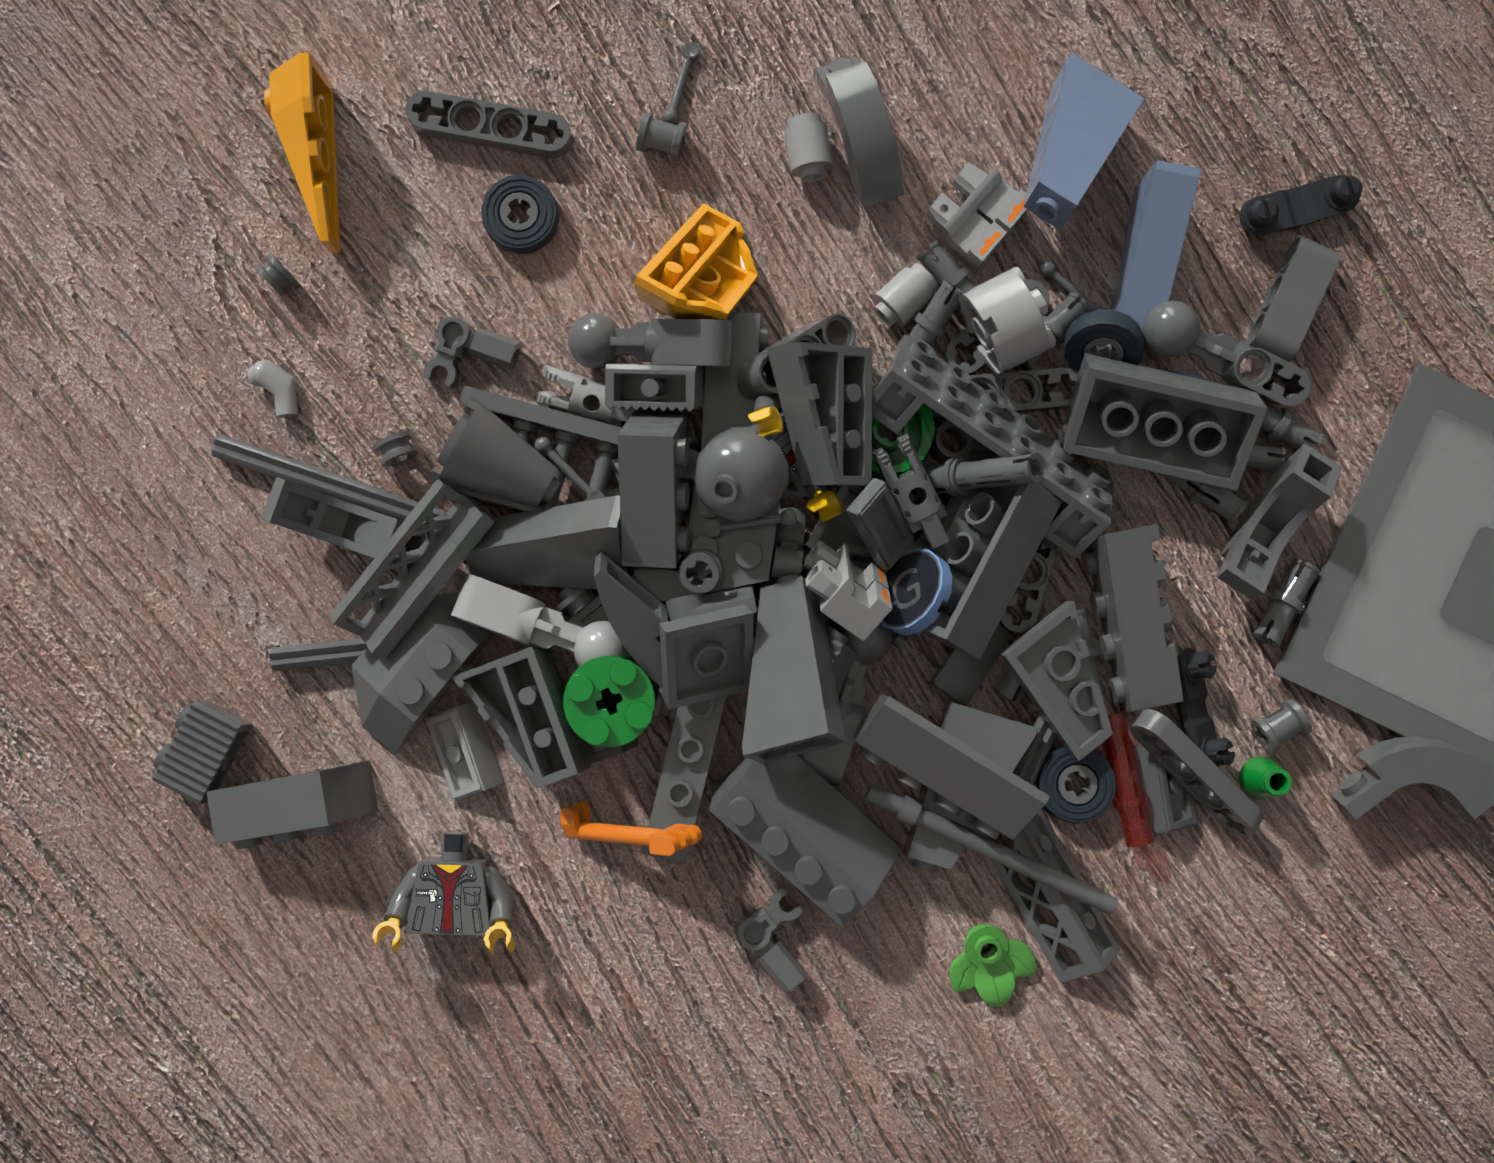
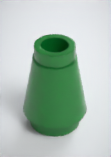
[1239,756,1292,800]

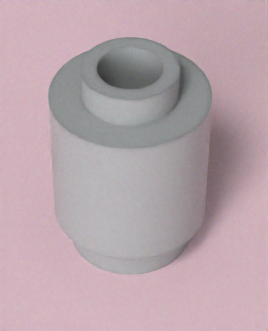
[784,113,833,182]
[874,263,939,327]

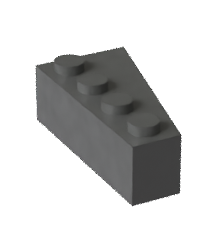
[1081,524,1183,712]

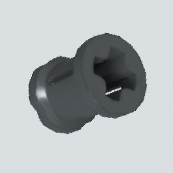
[636,112,688,162]
[1251,699,1312,754]

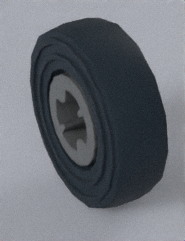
[481,174,559,254]
[1064,309,1144,372]
[1036,746,1116,823]

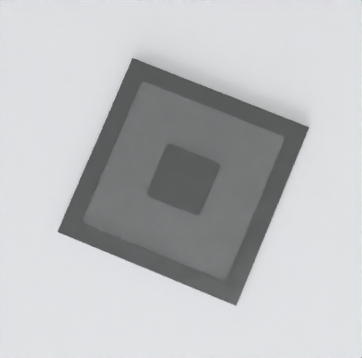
[1273,364,1494,771]

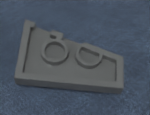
[999,600,1113,761]

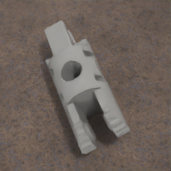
[536,365,644,427]

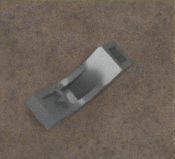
[816,56,905,207]
[1217,444,1343,602]
[261,477,426,558]
[1331,736,1494,820]

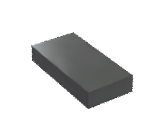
[846,478,915,571]

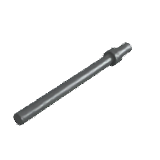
[864,783,1117,915]

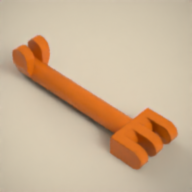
[560,801,702,856]

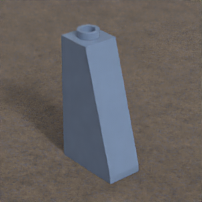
[1023,52,1145,230]
[1112,160,1201,347]

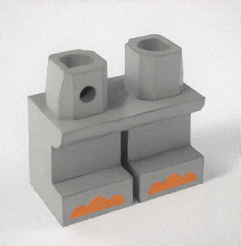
[926,162,1028,273]
[804,541,892,641]

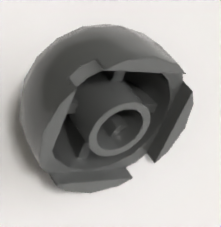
[694,427,789,522]

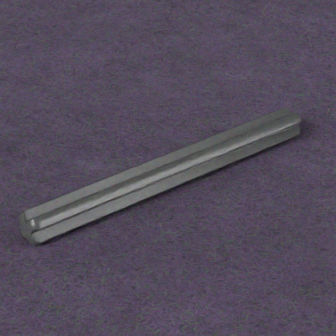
[211,435,447,521]

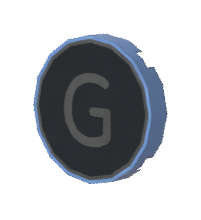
[880,548,952,636]

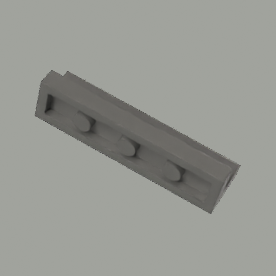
[328,478,495,659]
[976,810,1120,983]

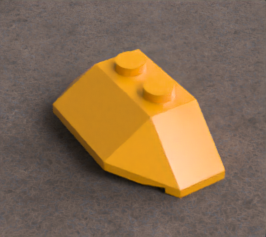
[634,203,758,320]

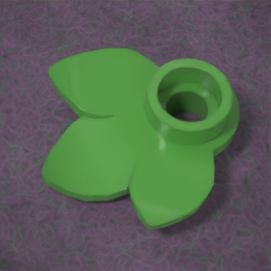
[949,924,1037,1008]

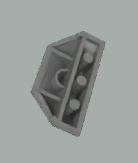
[352,593,495,754]

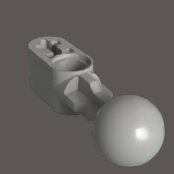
[450,574,630,667]

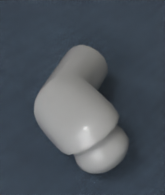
[247,360,298,418]

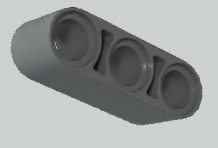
[1245,235,1341,362]
[737,313,856,399]

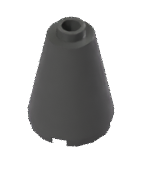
[430,397,561,507]

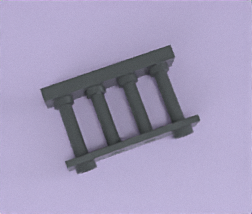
[445,385,622,512]

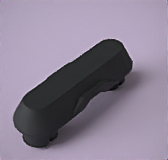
[1239,175,1362,236]
[1176,648,1235,768]

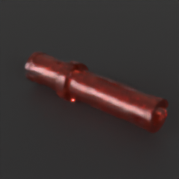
[1104,712,1154,847]

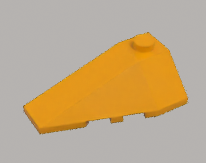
[264,52,341,254]

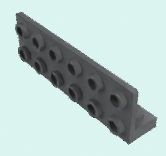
[872,334,1114,559]

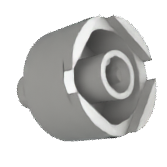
[959,267,1056,374]

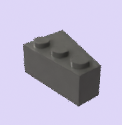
[766,342,872,486]
[617,410,690,568]
[451,646,592,789]
[206,760,378,850]

